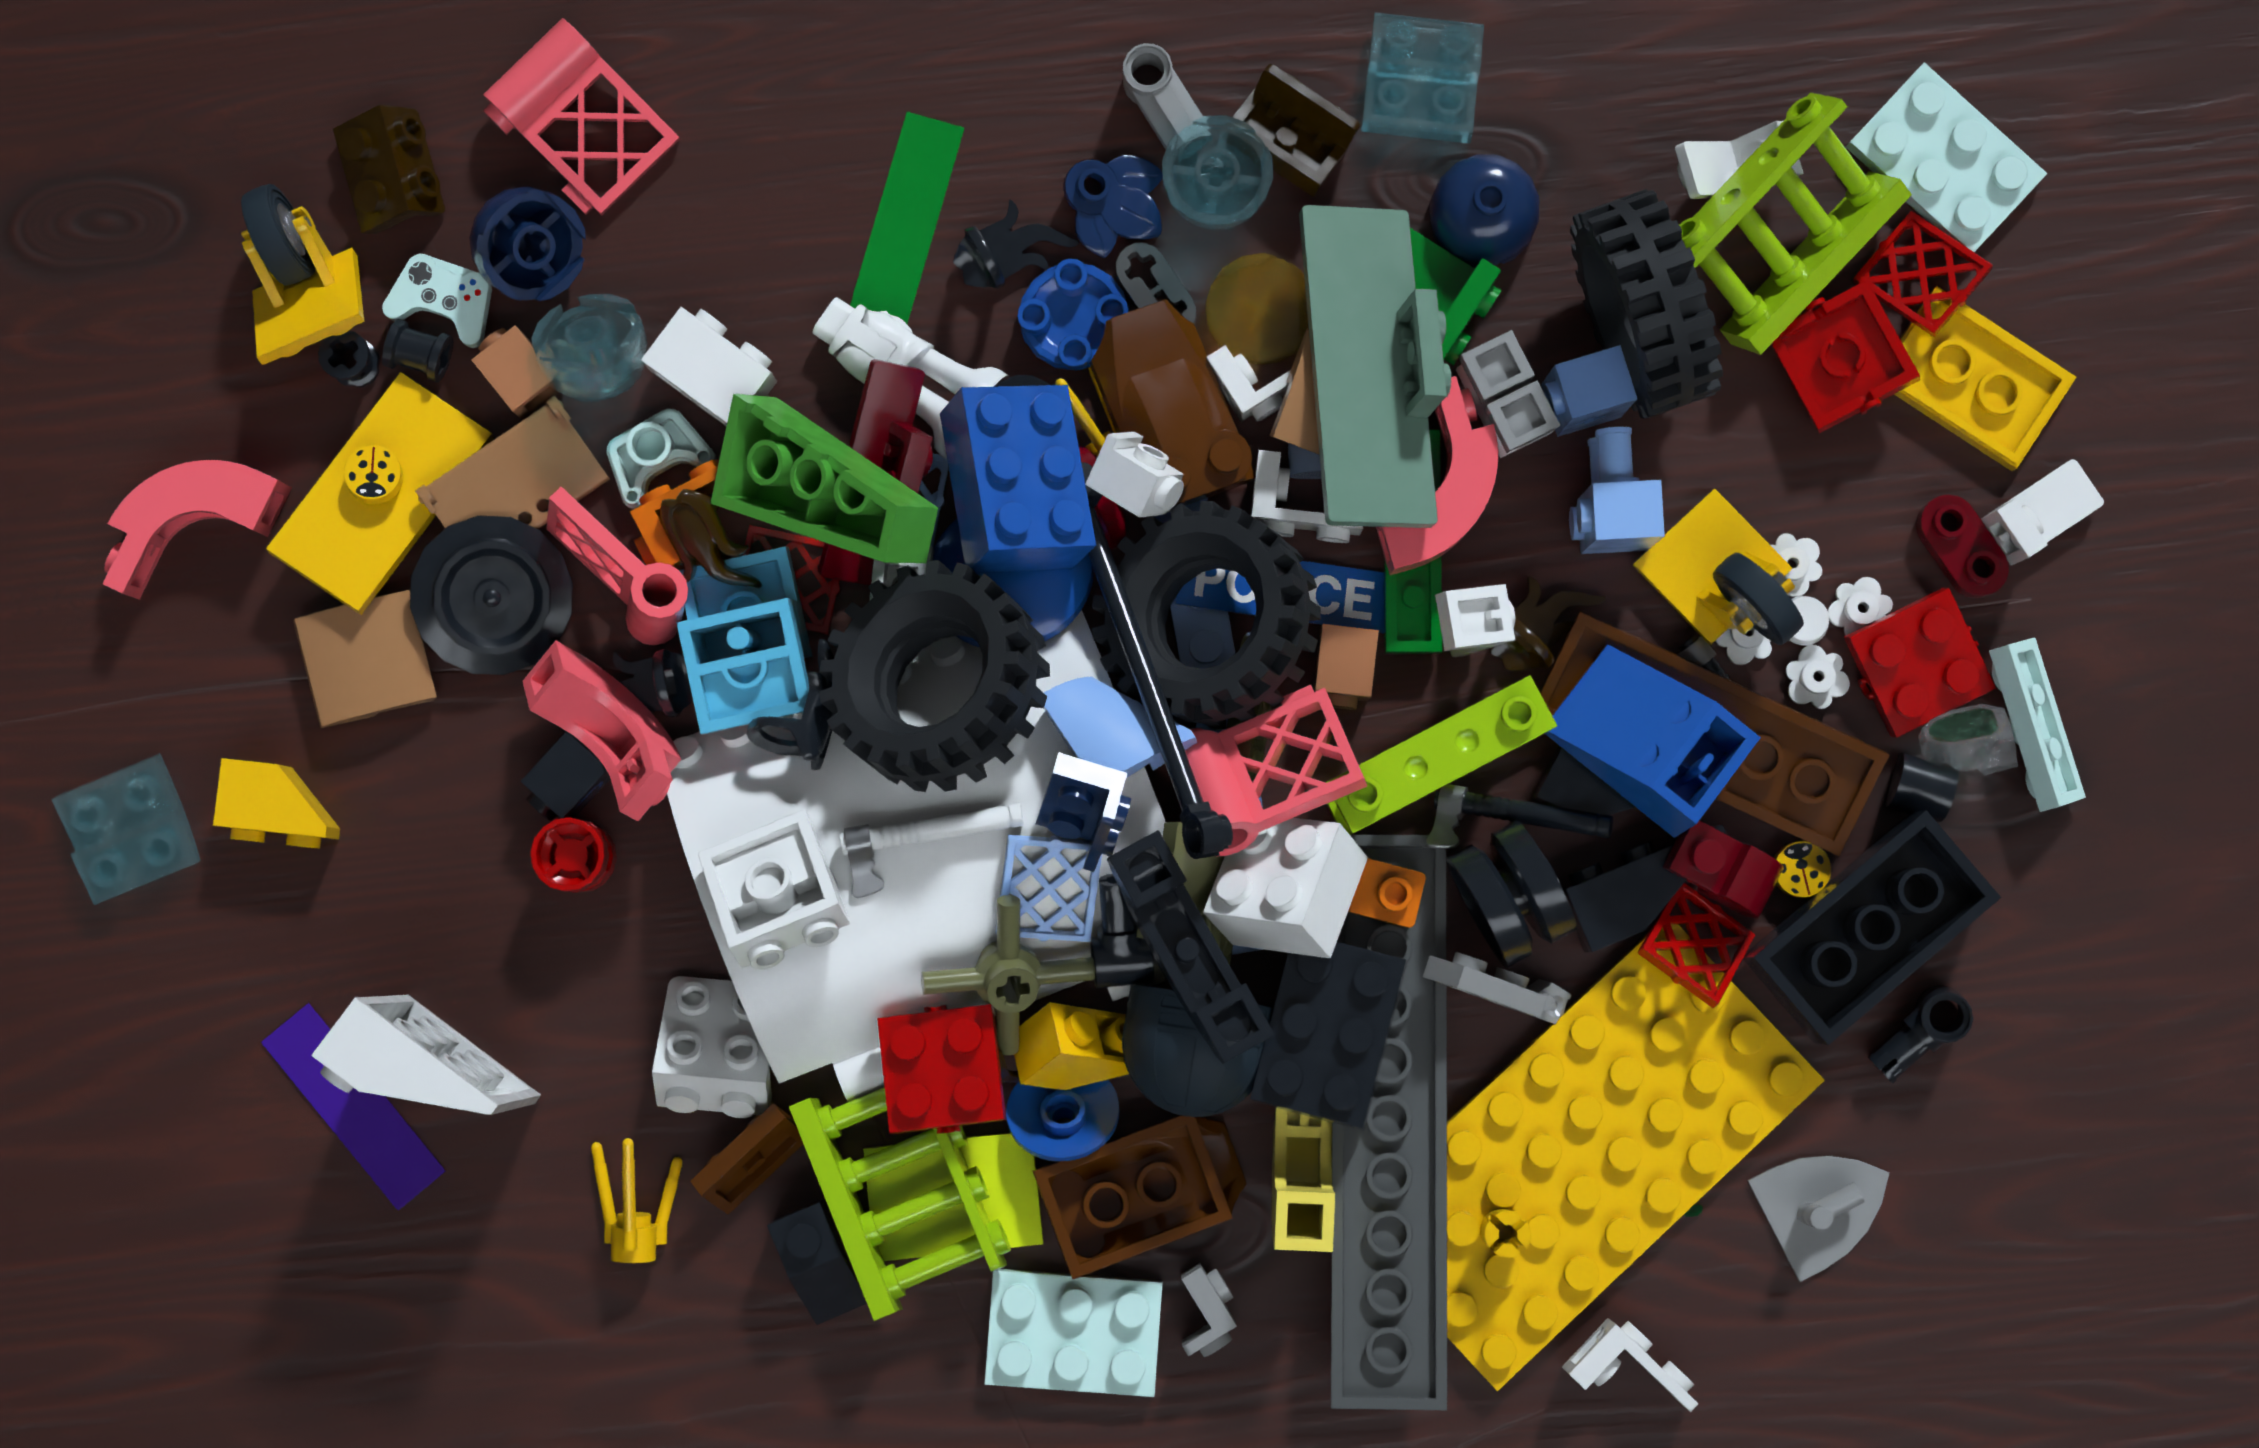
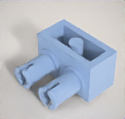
[1569,427,1665,554]

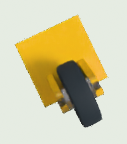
[241,184,364,365]
[1633,489,1804,645]

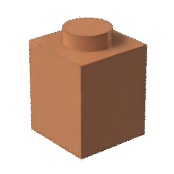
[471,325,566,420]
[1313,624,1379,710]

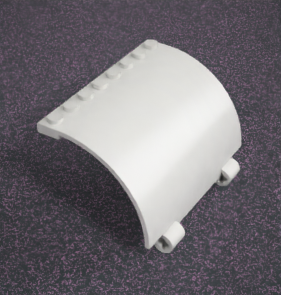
[667,610,1166,1102]

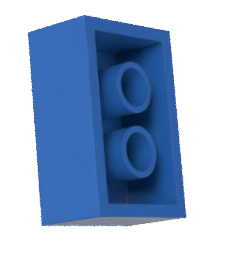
[940,385,1096,573]

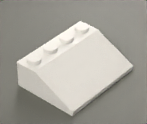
[311,995,541,1115]

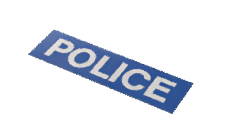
[1175,561,1384,633]

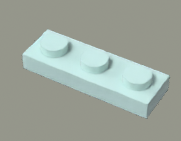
[1989,637,2086,812]

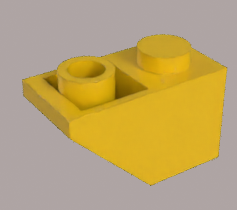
[213,758,340,849]
[1014,1002,1129,1090]

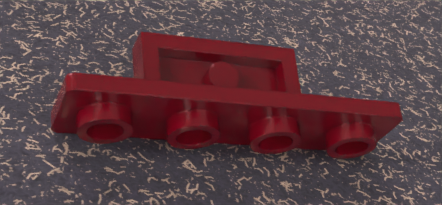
[818,359,933,585]

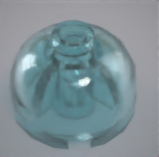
[1162,115,1273,231]
[531,294,648,402]

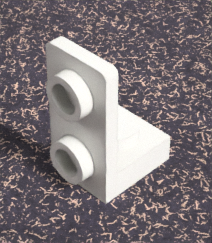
[1675,121,1804,199]
[1206,345,1290,422]
[1251,450,1363,543]
[1981,459,2104,565]
[1435,584,1515,657]
[1562,1318,1698,1412]

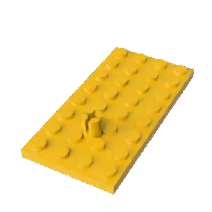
[1447,915,1825,1391]

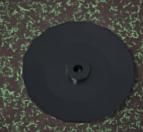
[410,515,573,675]

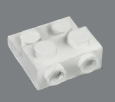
[697,809,850,970]

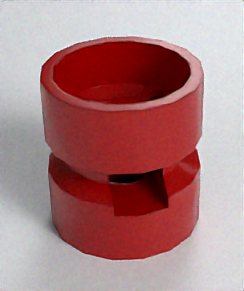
[530,817,617,893]

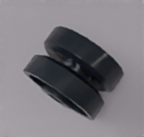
[1446,820,1577,968]

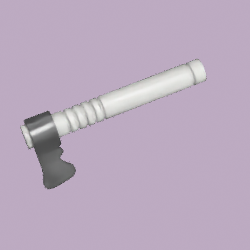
[840,803,1024,898]

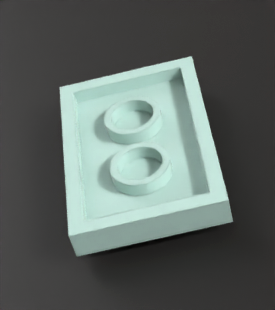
[1846,62,2047,252]
[985,1269,1162,1397]

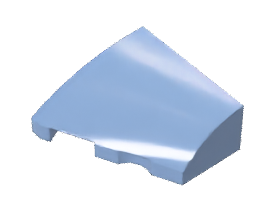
[1044,677,1197,778]

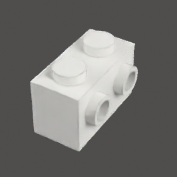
[641,307,777,426]

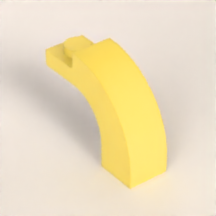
[1272,1107,1335,1252]

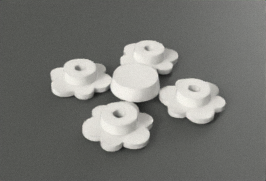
[1716,533,1893,709]

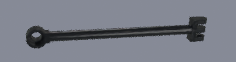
[1082,462,1233,859]

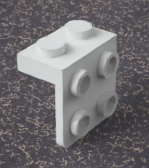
[652,976,772,1118]

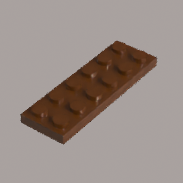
[1540,610,1890,856]

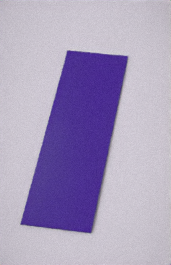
[261,1003,446,1211]

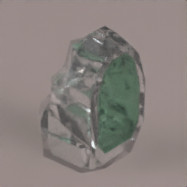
[1918,704,2018,776]

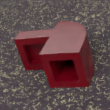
[1663,820,1784,919]

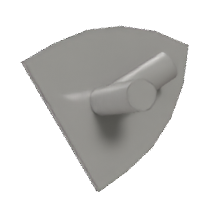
[1747,1156,1890,1282]

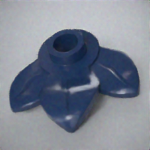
[1063,155,1163,258]

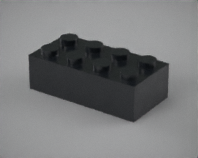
[1743,810,2002,1045]

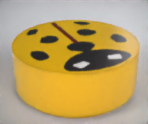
[344,445,403,504]
[1774,841,1831,898]

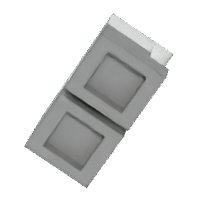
[1456,330,1560,458]

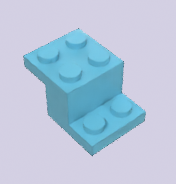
[676,546,813,734]

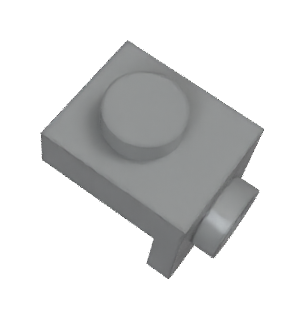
[1181,1262,1237,1357]

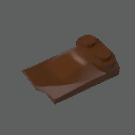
[1089,300,1256,517]
[1032,1115,1247,1279]

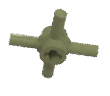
[921,895,1095,1055]

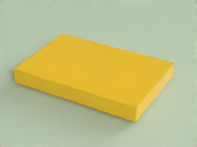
[1894,286,2077,471]

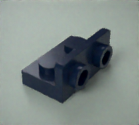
[1035,753,1131,872]

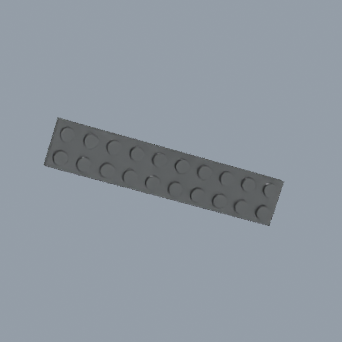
[1331,835,1447,1411]

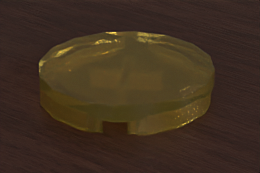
[1205,253,1309,366]

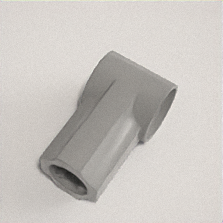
[1123,43,1212,159]

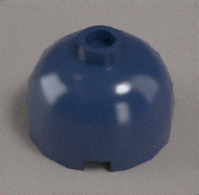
[1429,154,1540,268]
[469,187,586,301]

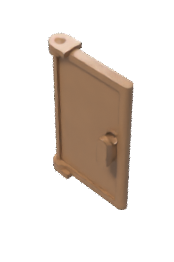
[415,396,610,529]

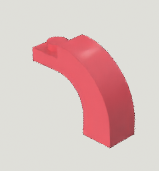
[1376,376,1498,575]
[103,460,292,600]
[522,640,682,821]

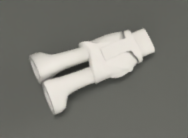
[812,297,1009,459]

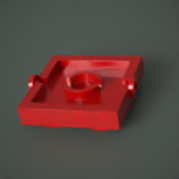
[1771,280,1921,434]
[1844,588,1996,738]
[877,1004,1006,1134]

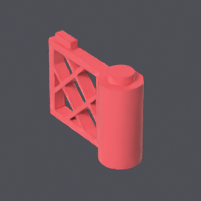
[483,18,680,216]
[546,487,688,646]
[1185,685,1367,857]

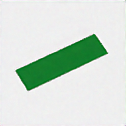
[850,112,965,324]

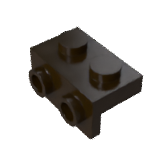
[1222,64,1360,197]
[333,104,445,234]

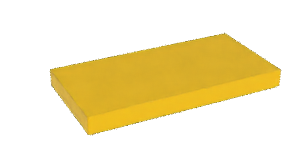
[266,372,494,615]

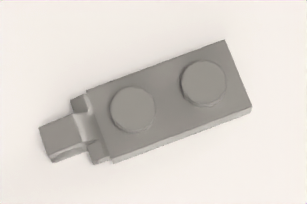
[1423,952,1571,1024]

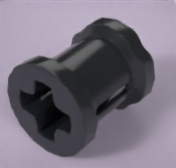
[382,319,454,383]
[318,330,381,388]

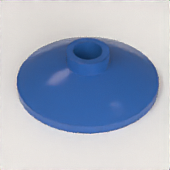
[1006,1080,1119,1161]

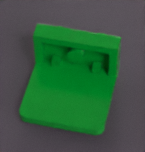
[1410,228,1502,366]

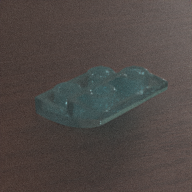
[1361,12,1484,143]
[51,753,201,905]

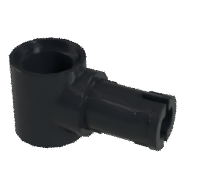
[1090,874,1154,989]
[1868,985,1973,1083]

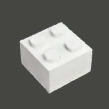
[1203,818,1368,959]

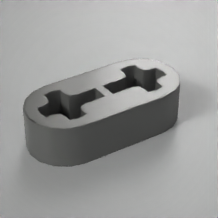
[1116,243,1196,325]

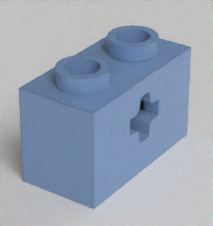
[1541,345,1637,437]

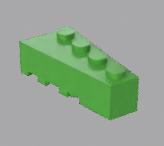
[710,393,938,563]

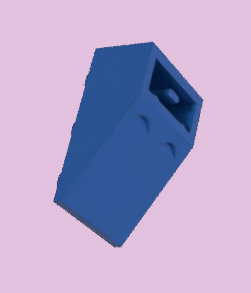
[1544,645,1761,838]

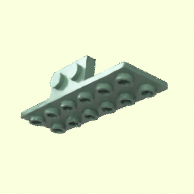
[1299,205,1451,528]

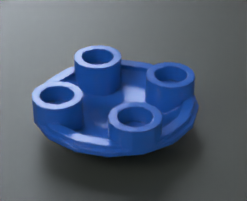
[1017,258,1129,371]

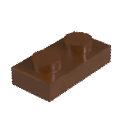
[690,1103,803,1215]

